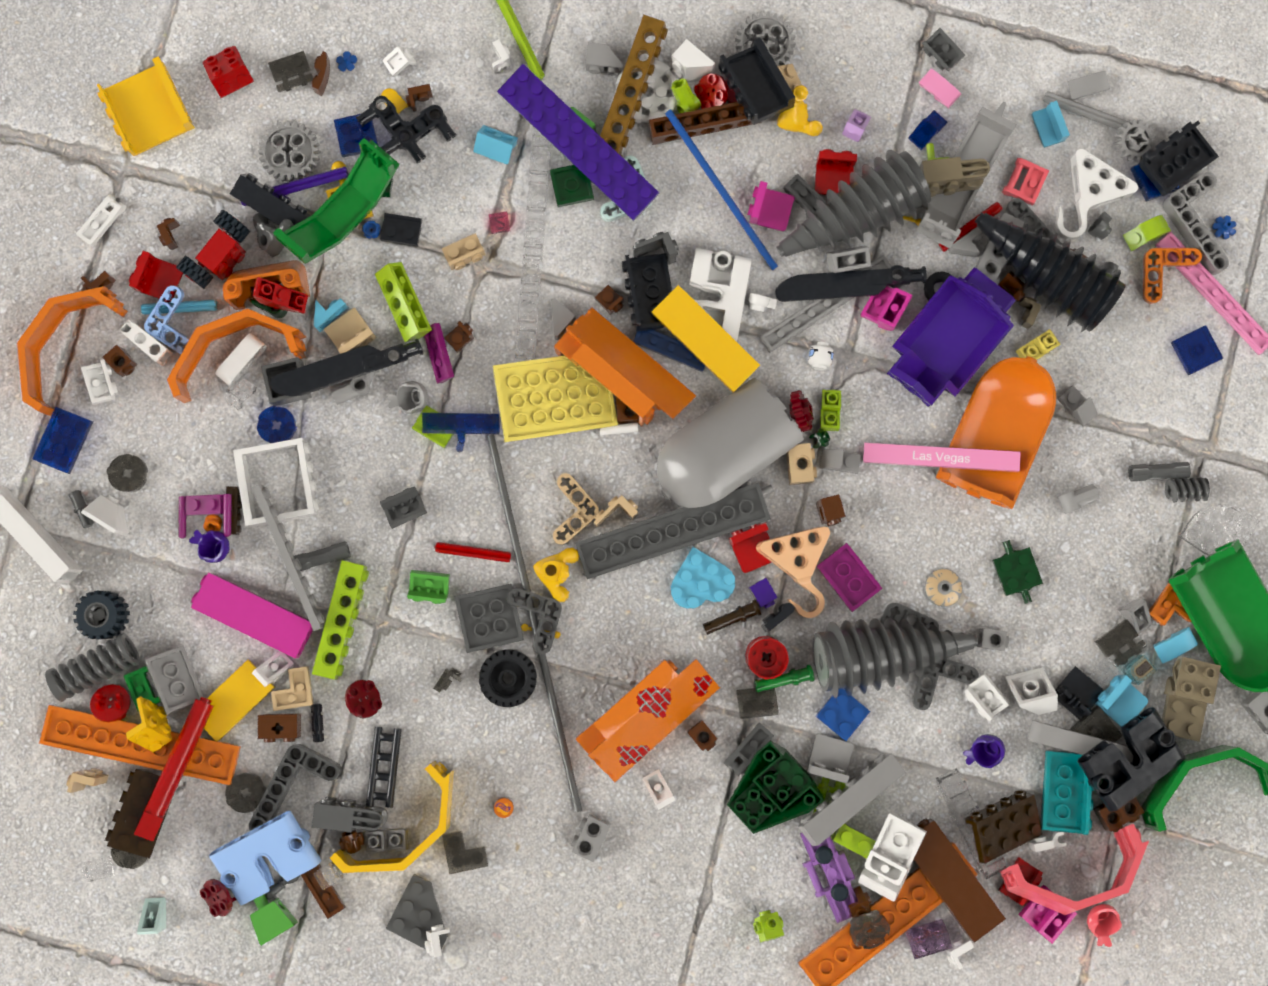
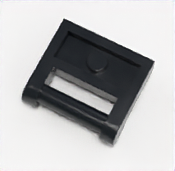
[761,603,794,632]

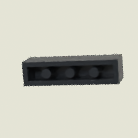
[230,173,311,225]

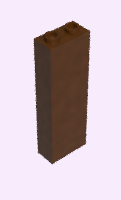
[913,818,1006,943]

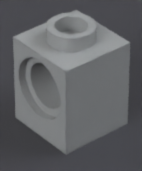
[977,628,1009,651]

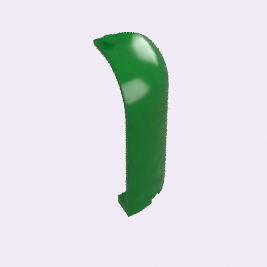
[1168,539,1268,692]

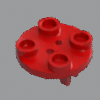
[694,73,728,109]
[90,684,131,723]

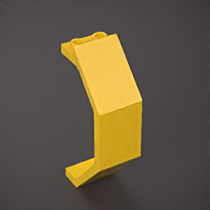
[330,761,454,873]

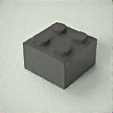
[261,357,312,407]

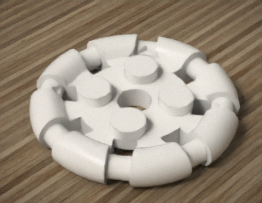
[614,59,679,125]

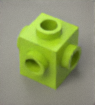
[753,910,784,943]

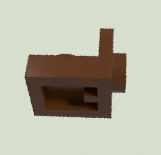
[405,84,433,112]
[595,285,624,315]
[444,321,474,353]

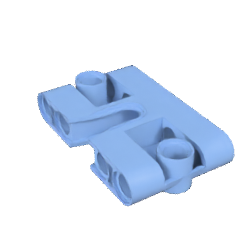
[209,810,322,905]

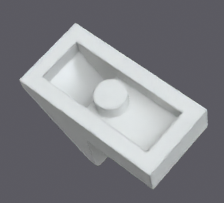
[252,651,294,687]
[642,769,676,810]

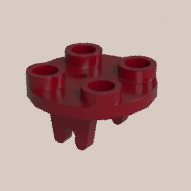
[345,680,382,719]
[200,879,237,917]

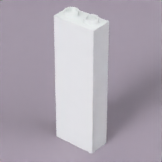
[0,486,83,584]

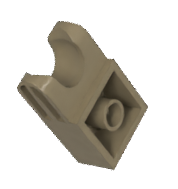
[920,157,990,197]

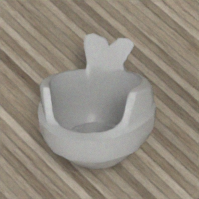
[387,381,428,414]

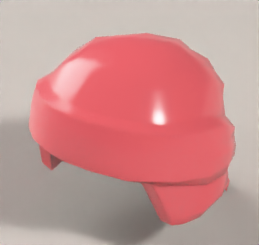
[1087,904,1122,947]

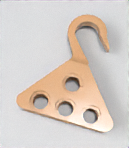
[756,527,830,618]

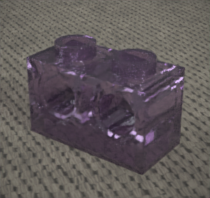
[905,919,953,959]

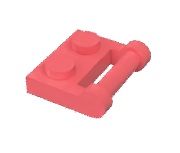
[1002,158,1049,206]

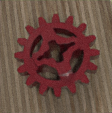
[789,390,814,432]

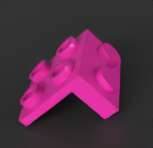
[747,181,794,232]

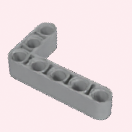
[1163,172,1229,275]

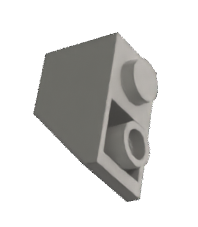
[586,42,623,76]

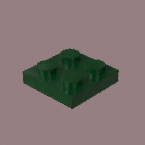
[550,165,594,207]

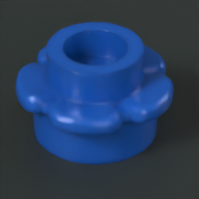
[362,221,381,239]

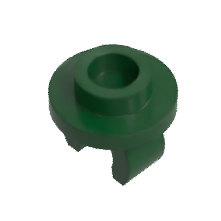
[809,428,830,448]

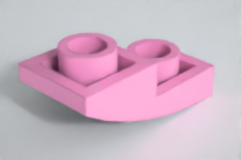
[919,68,961,109]

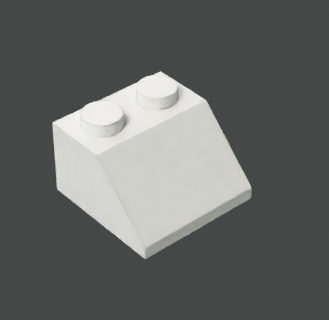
[671,39,715,81]

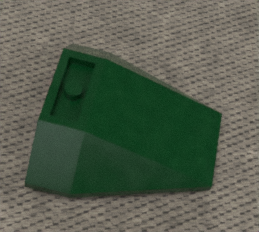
[727,740,824,834]

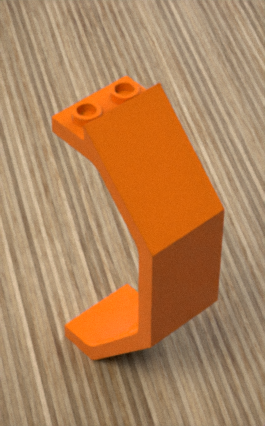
[17,286,128,417]
[167,309,307,403]

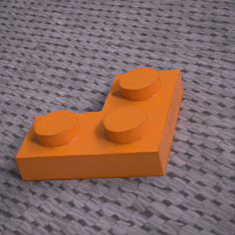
[1149,583,1191,626]

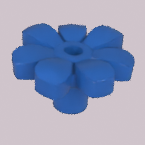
[1212,215,1236,240]

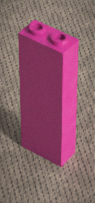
[191,572,313,659]

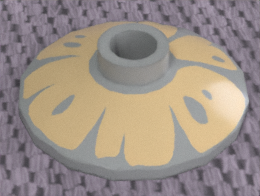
[924,569,963,607]

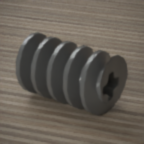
[1165,477,1210,503]

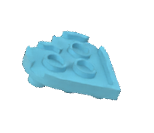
[671,547,735,609]

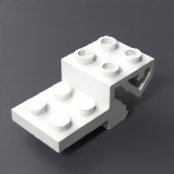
[858,812,927,902]

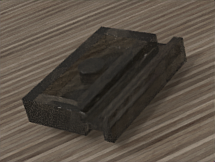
[736,688,779,719]

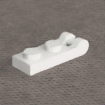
[76,195,126,247]

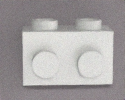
[81,359,118,405]
[964,673,1010,721]

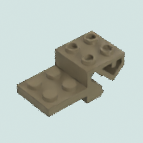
[1162,657,1221,742]

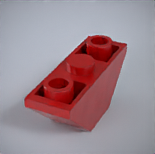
[253,277,308,314]

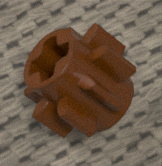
[339,830,364,854]

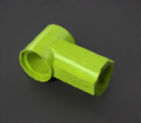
[671,78,701,113]

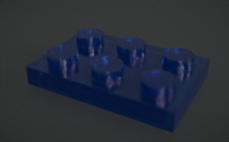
[32,407,93,474]

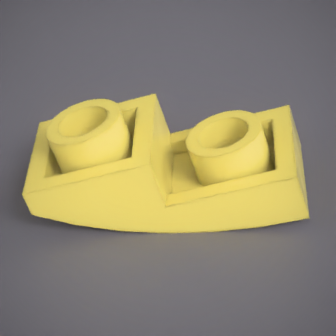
[1016,329,1061,360]

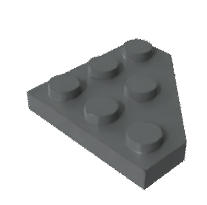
[386,874,448,949]

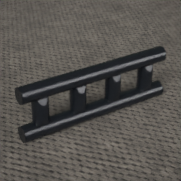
[366,726,402,808]

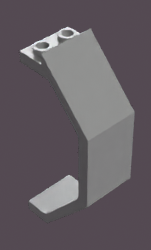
[916,107,1017,248]

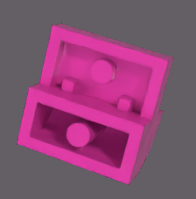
[861,286,912,331]
[1018,884,1077,944]

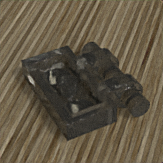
[268,51,313,92]
[1094,619,1147,668]

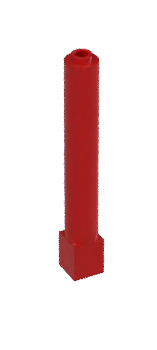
[134,697,214,841]

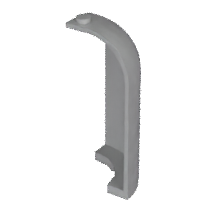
[657,378,804,508]

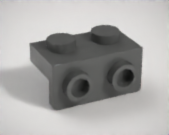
[922,28,965,71]
[380,486,427,529]

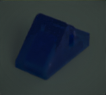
[908,110,948,151]

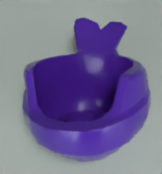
[189,530,230,563]
[963,734,1006,768]

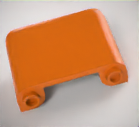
[223,260,310,310]

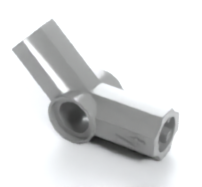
[330,371,376,405]

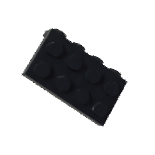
[1138,120,1219,196]
[622,253,672,332]

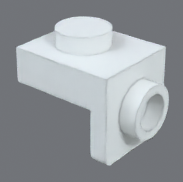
[492,39,511,73]
[425,924,450,957]
[946,937,974,970]

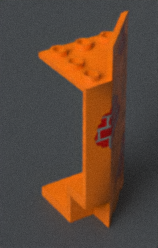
[576,659,720,782]

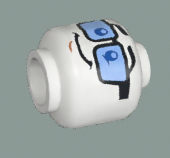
[808,342,834,371]

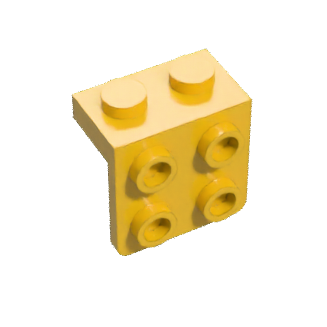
[126,696,172,752]

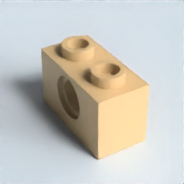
[786,443,817,485]

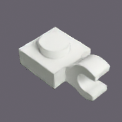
[1029,831,1067,852]

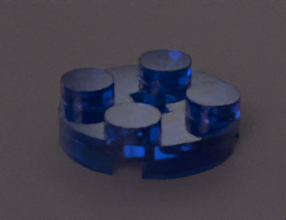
[257,406,297,443]

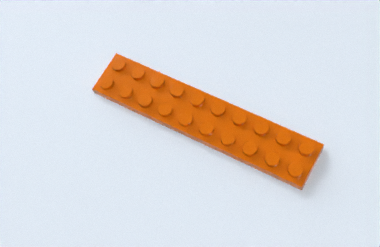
[39,705,241,785]
[798,842,978,986]

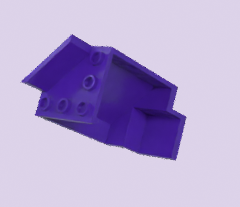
[887,267,1016,407]

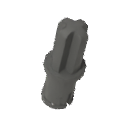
[68,490,94,528]

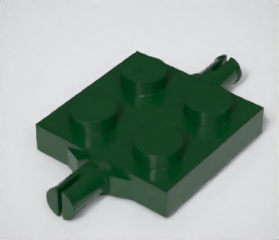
[992,540,1043,604]

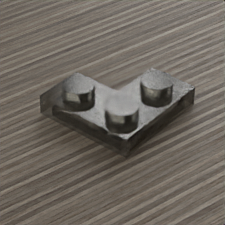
[442,830,489,875]

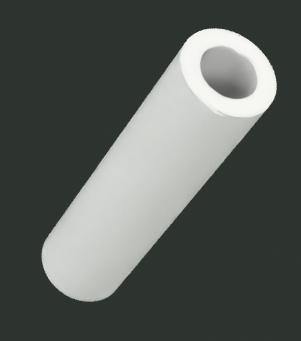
[600,422,638,436]

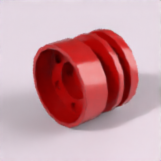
[745,636,789,679]

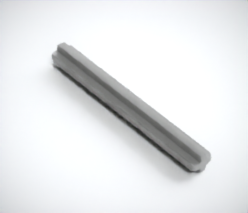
[1043,91,1132,133]

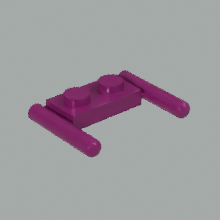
[178,494,231,539]

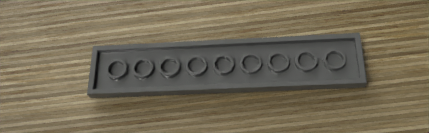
[575,482,771,579]

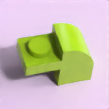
[1123,215,1171,251]

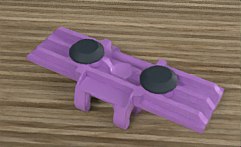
[800,833,858,923]

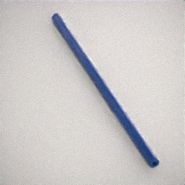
[665,109,778,270]

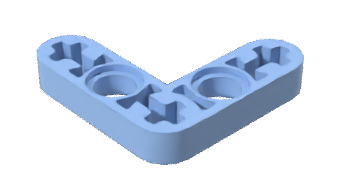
[144,286,190,354]

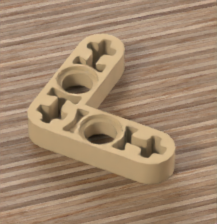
[553,473,599,545]

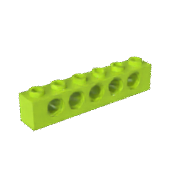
[312,560,369,680]

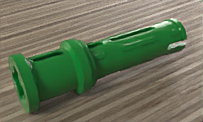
[754,665,815,693]

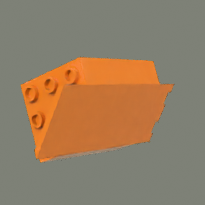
[554,307,696,427]

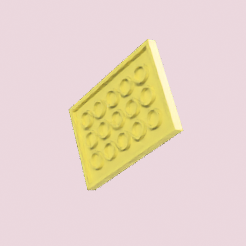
[492,356,618,443]

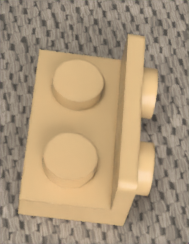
[442,233,486,270]

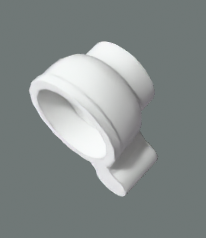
[749,293,777,312]

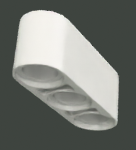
[215,333,267,387]

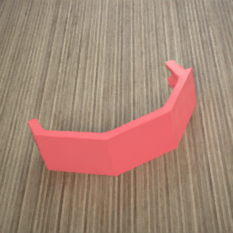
[1000,824,1149,915]

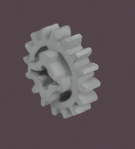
[1114,119,1156,161]

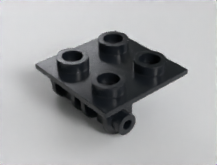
[1055,666,1104,721]

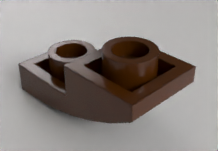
[312,51,330,96]

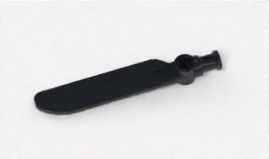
[775,265,927,302]
[270,338,423,396]

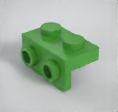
[407,570,450,604]

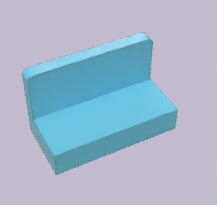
[1031,101,1070,148]
[473,125,518,164]

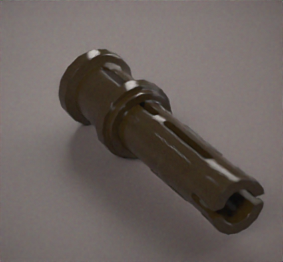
[703,599,762,635]

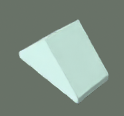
[137,898,166,935]

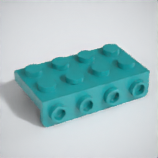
[1040,751,1094,835]

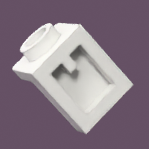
[382,46,416,76]

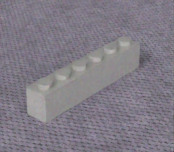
[798,753,906,846]

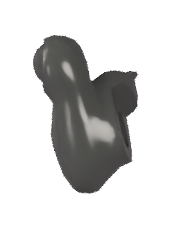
[253,213,294,257]

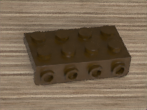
[104,769,171,859]
[964,790,1043,864]

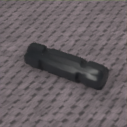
[311,704,324,743]

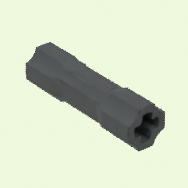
[1128,462,1191,482]
[294,541,351,571]

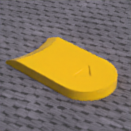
[381,88,408,115]

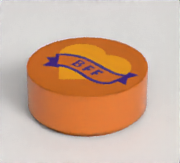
[494,798,514,818]

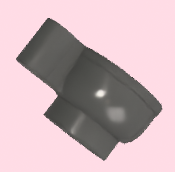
[1088,211,1112,240]

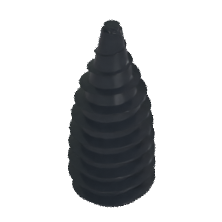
[975,212,1126,332]

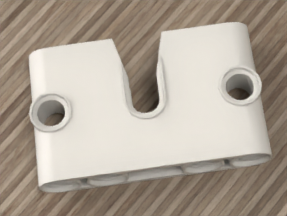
[689,248,752,342]

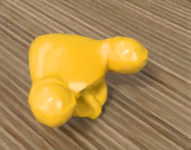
[777,85,823,136]
[533,547,579,602]

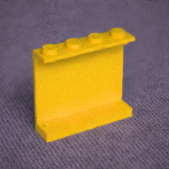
[97,56,195,156]

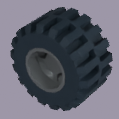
[73,590,130,640]

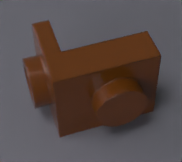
[157,218,180,250]
[81,271,116,290]
[998,271,1025,302]
[848,886,873,922]

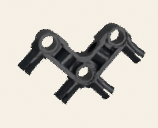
[355,96,457,164]

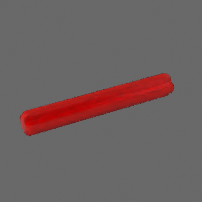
[939,202,1002,252]
[435,542,511,562]

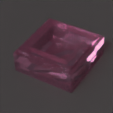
[489,211,510,234]

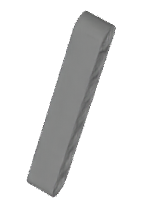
[1027,720,1133,763]

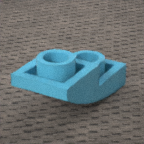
[1153,627,1198,664]

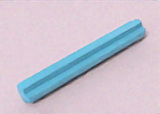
[141,300,218,315]

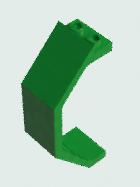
[273,138,400,264]
[1141,745,1268,832]

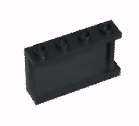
[718,37,795,125]

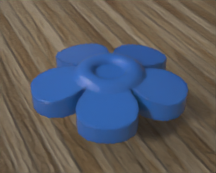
[336,51,357,72]

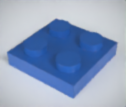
[815,689,871,741]

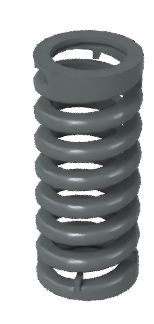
[45,633,140,702]

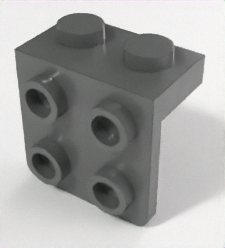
[633,232,679,265]

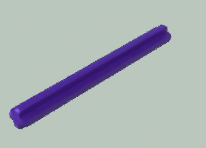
[241,167,349,206]

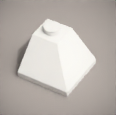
[81,495,129,536]
[1005,667,1058,715]

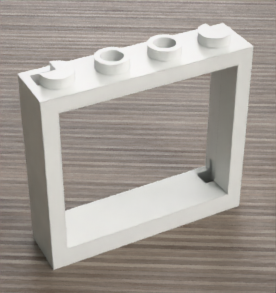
[233,438,320,527]

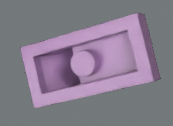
[842,109,871,142]

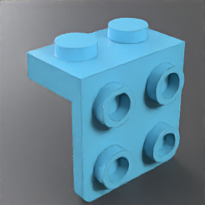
[1095,675,1148,727]

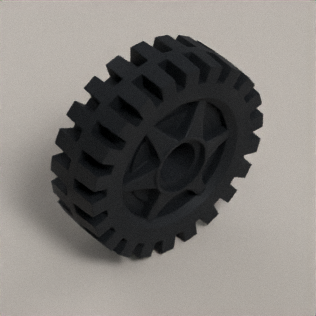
[479,649,537,707]

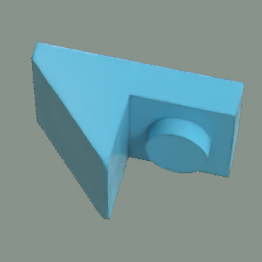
[314,298,348,332]

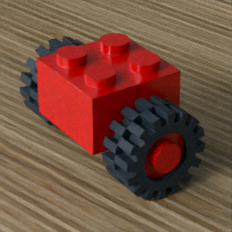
[176,209,251,289]

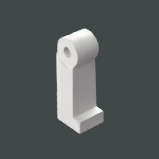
[119,319,173,366]

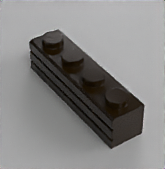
[226,486,242,535]

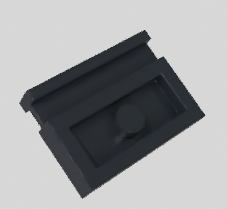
[380,213,423,247]

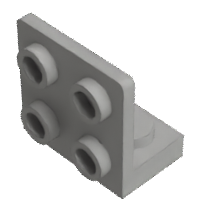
[807,734,854,784]

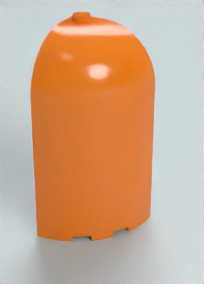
[936,356,1056,509]

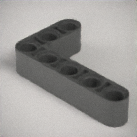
[249,744,342,831]

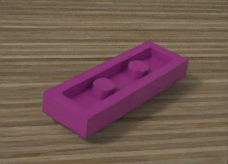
[424,323,454,384]

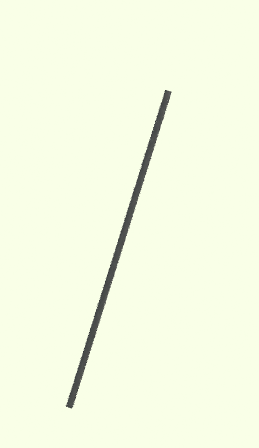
[487,434,582,812]

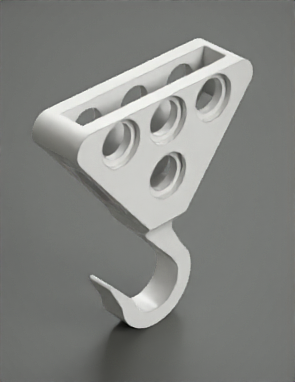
[1055,149,1138,240]

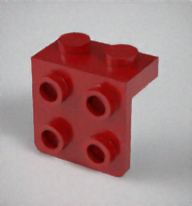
[203,46,254,98]
[814,149,857,195]
[129,251,183,302]
[728,523,776,573]

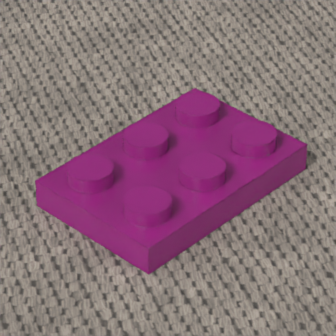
[816,543,883,612]

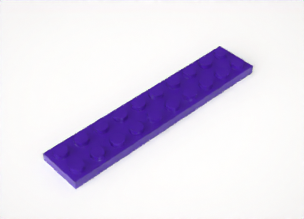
[497,64,660,221]

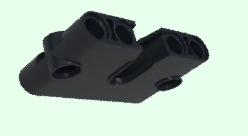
[1077,707,1185,812]

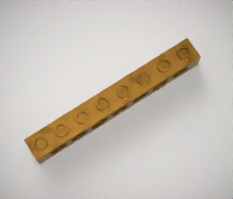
[600,14,668,157]

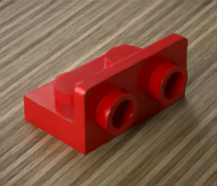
[998,857,1043,906]

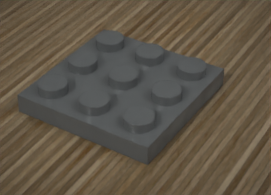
[454,584,524,653]

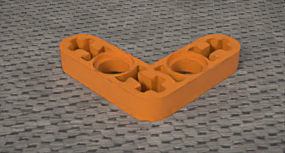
[1143,248,1202,304]

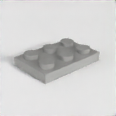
[144,645,204,715]

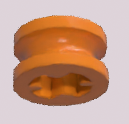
[203,514,223,532]

